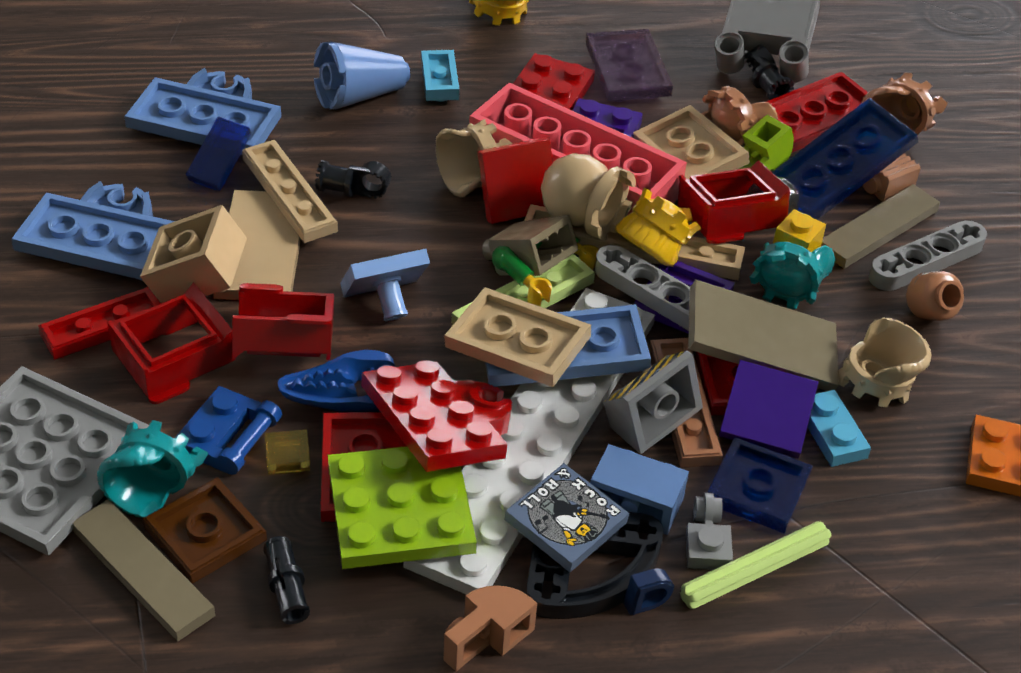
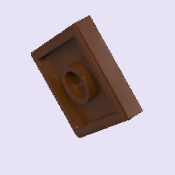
[143,477,267,584]

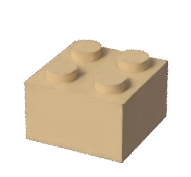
[140,205,247,303]

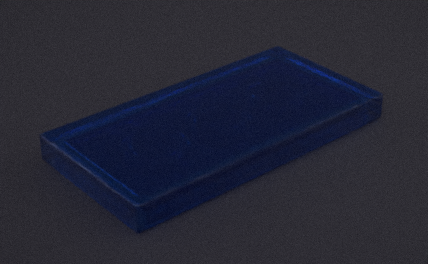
[772,98,918,220]

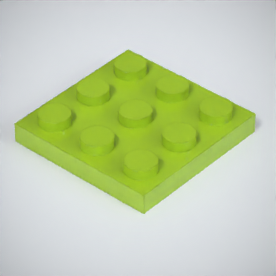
[328,447,477,569]

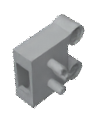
[715,0,820,83]

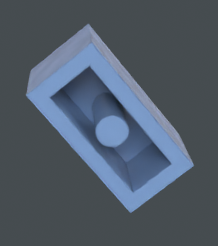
[590,444,689,535]

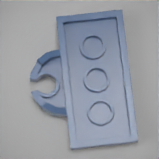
[124,68,281,155]
[11,181,175,280]

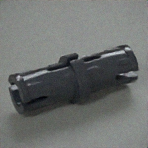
[263,536,310,624]

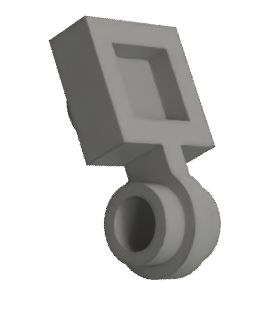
[686,492,733,570]

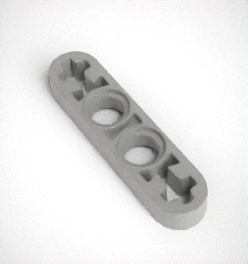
[869,220,987,291]
[595,245,690,331]

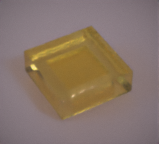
[265,429,310,474]

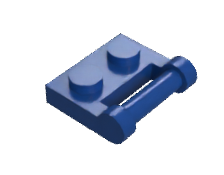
[177,386,282,475]

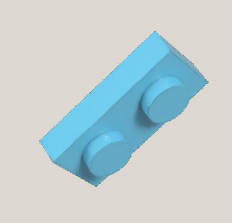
[421,50,459,102]
[807,390,871,467]

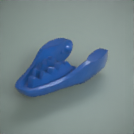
[278,350,395,413]

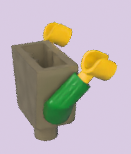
[482,215,599,306]

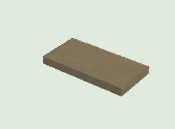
[688,280,839,391]

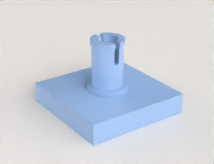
[340,249,430,321]

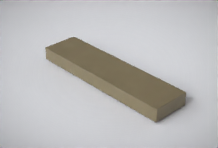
[821,184,940,269]
[73,499,216,641]

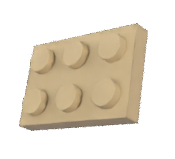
[633,105,750,179]
[444,287,591,387]

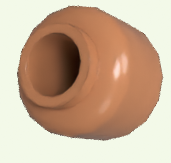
[906,271,964,321]

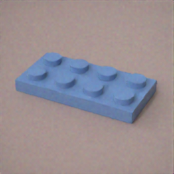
[485,304,651,387]

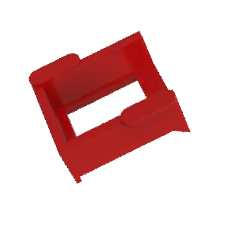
[678,160,790,244]
[107,282,235,404]
[232,283,334,360]

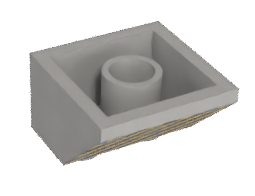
[603,350,703,454]

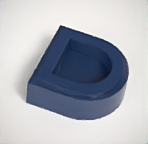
[623,568,674,615]

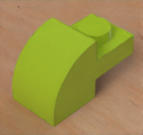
[739,115,794,176]

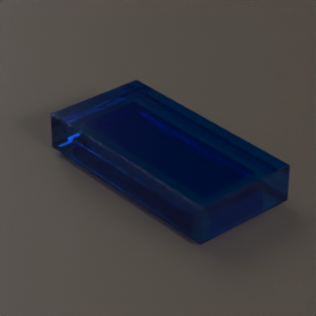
[186,117,252,192]

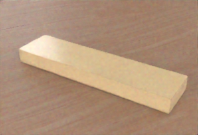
[242,140,338,243]

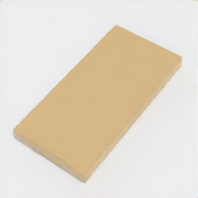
[213,190,301,300]

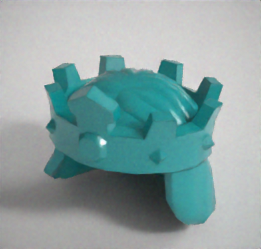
[749,242,835,310]
[97,420,208,518]

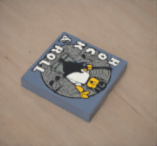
[504,463,629,572]

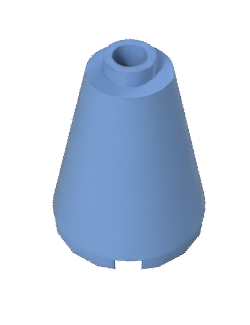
[314,41,410,110]

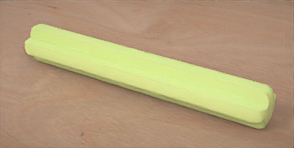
[680,521,831,609]

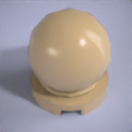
[541,153,636,241]

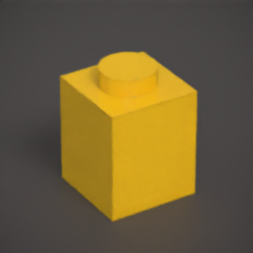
[773,209,826,252]

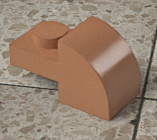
[443,585,537,672]

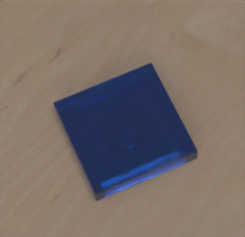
[707,437,813,534]

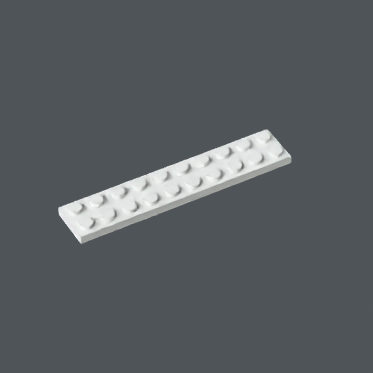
[404,288,655,595]

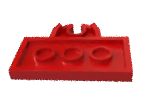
[361,360,512,472]

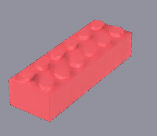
[469,83,687,215]

